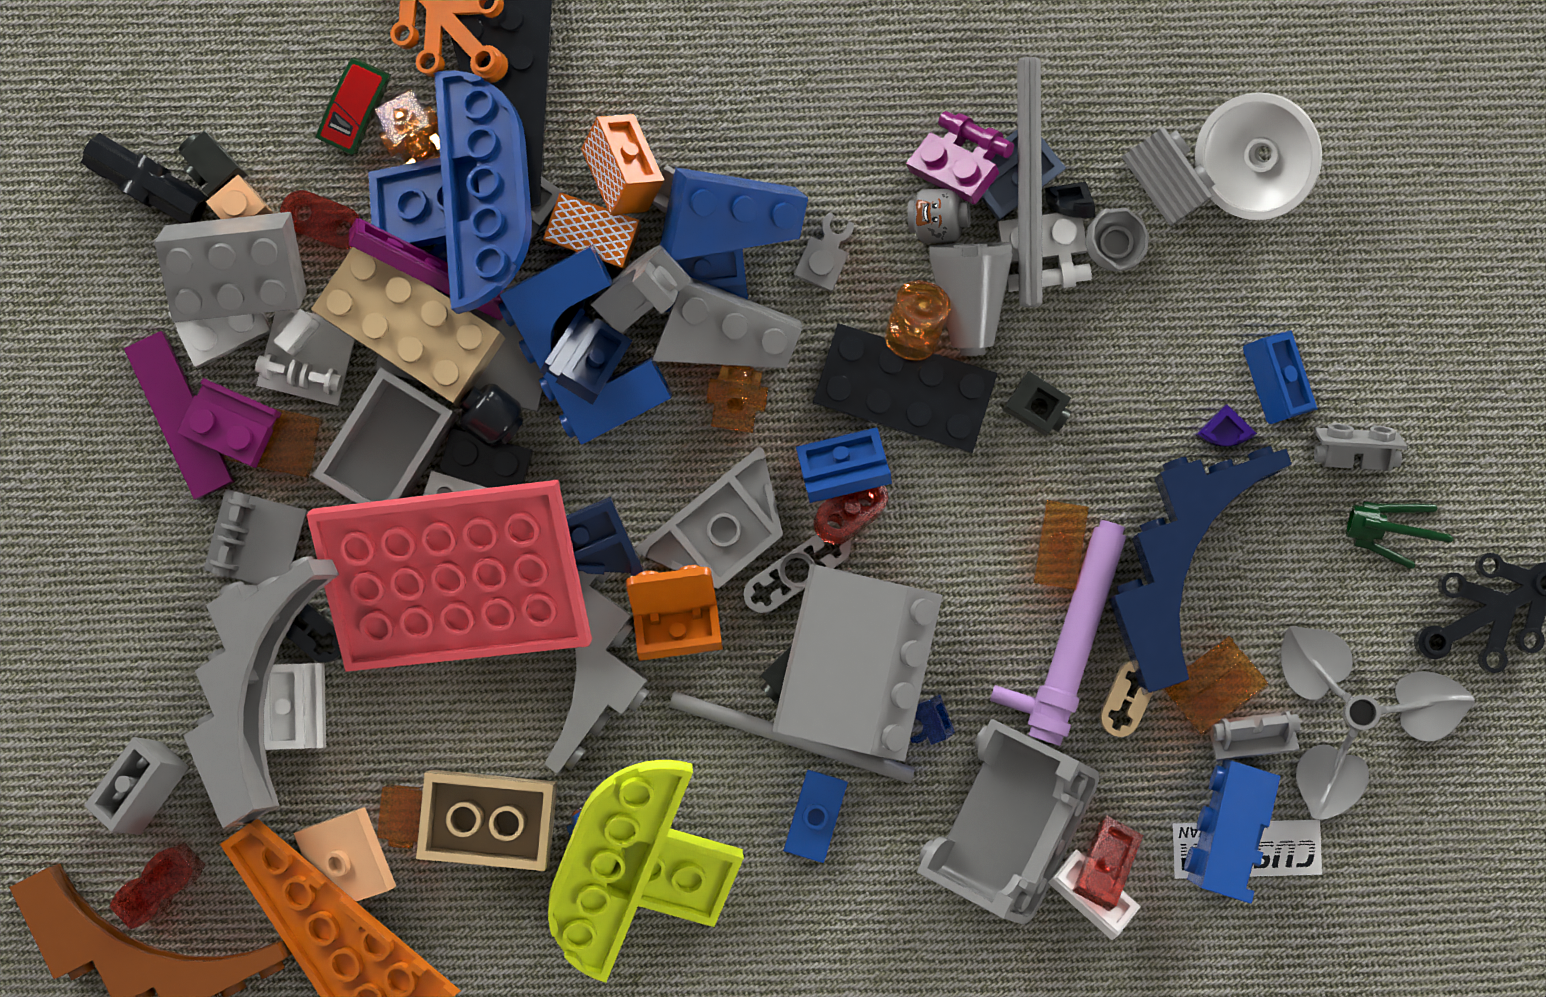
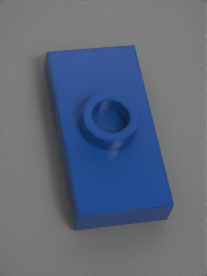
[783,769,848,863]

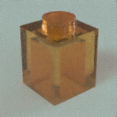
[377,784,423,849]

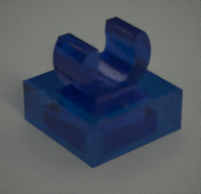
[910,694,955,745]

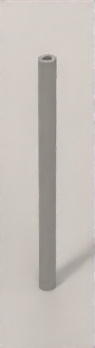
[669,691,915,784]

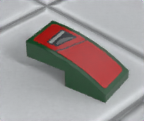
[315,57,391,155]

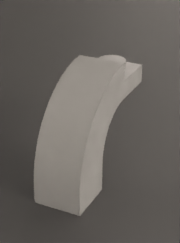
[591,245,691,333]

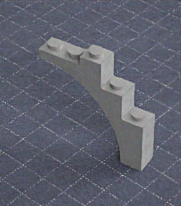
[183,556,339,828]
[544,571,650,774]

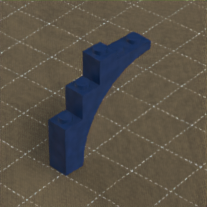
[1109,446,1292,695]

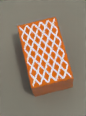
[581,114,664,215]
[543,192,641,271]

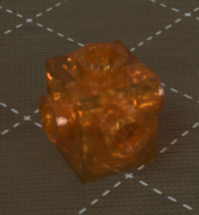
[374,89,440,164]
[706,365,769,433]

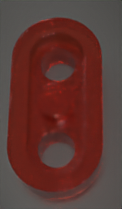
[280,190,361,250]
[813,486,889,544]

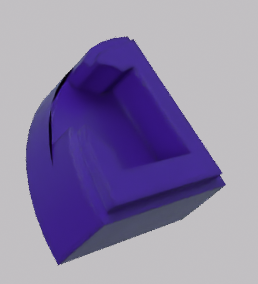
[1195,404,1257,447]

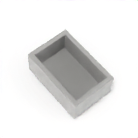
[154,212,307,323]
[312,367,459,503]

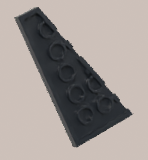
[451,0,553,208]

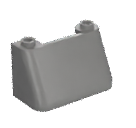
[917,718,1099,925]

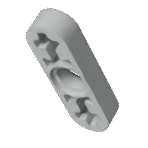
[744,527,851,613]

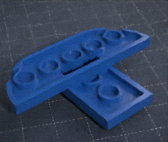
[368,70,532,314]

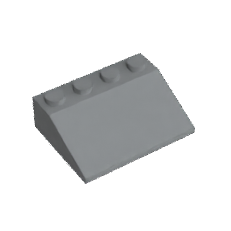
[772,564,943,762]

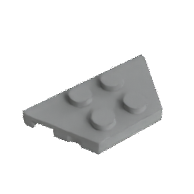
[635,446,783,589]

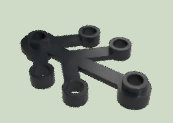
[1414,553,1546,673]

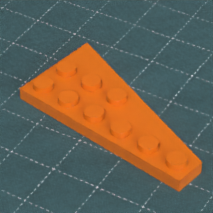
[220,819,461,997]

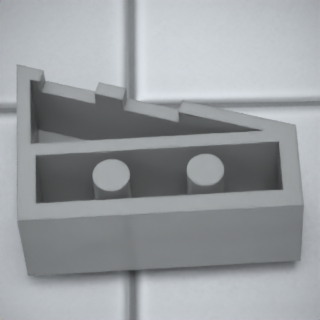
[652,277,802,368]

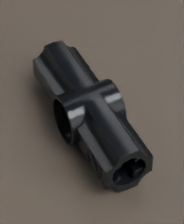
[81,133,209,223]

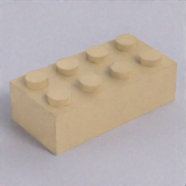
[311,247,506,408]

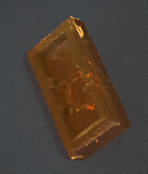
[1033,500,1089,590]

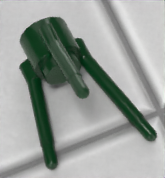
[1346,501,1453,569]

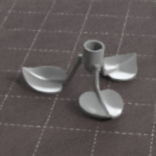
[1281,626,1475,820]

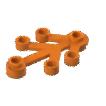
[390,0,508,83]

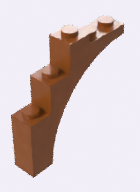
[9,864,292,997]

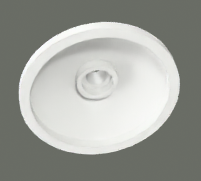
[1195,92,1322,220]

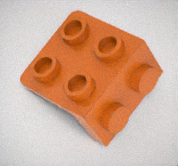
[626,565,723,661]

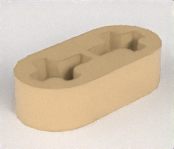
[1099,661,1153,737]

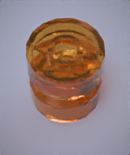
[884,280,950,360]

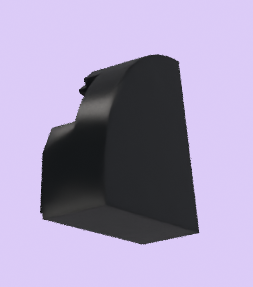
[1045,182,1095,218]

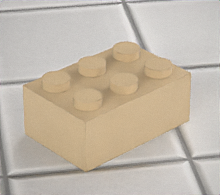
[416,770,558,871]

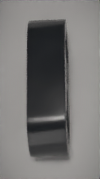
[286,602,341,663]

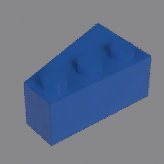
[660,167,808,260]
[1184,760,1280,904]

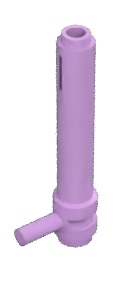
[990,520,1126,746]

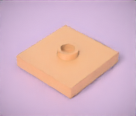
[293,807,396,902]

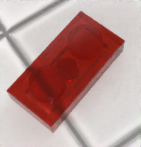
[1072,815,1144,912]

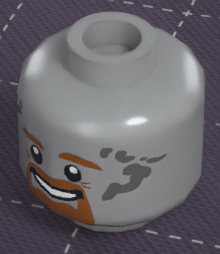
[908,188,971,243]

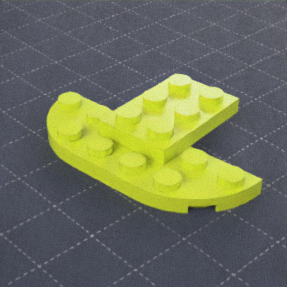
[548,760,744,983]

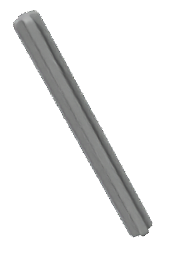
[1017,57,1043,307]

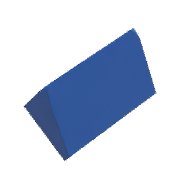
[1243,330,1318,424]

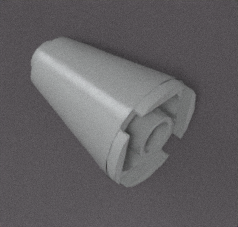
[929,242,1013,356]

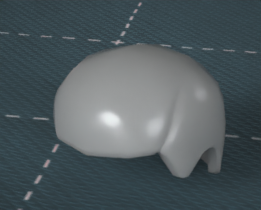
[1085,208,1149,271]

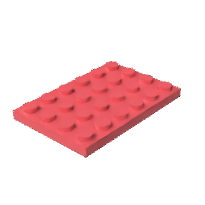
[306,480,592,672]

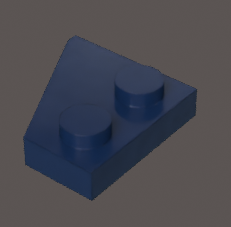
[566,496,644,576]

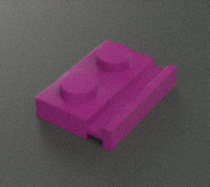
[177,378,281,468]

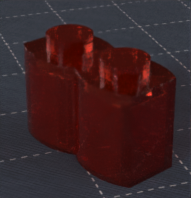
[110,843,205,929]

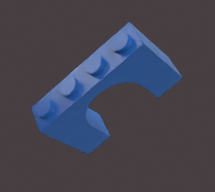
[498,244,672,445]

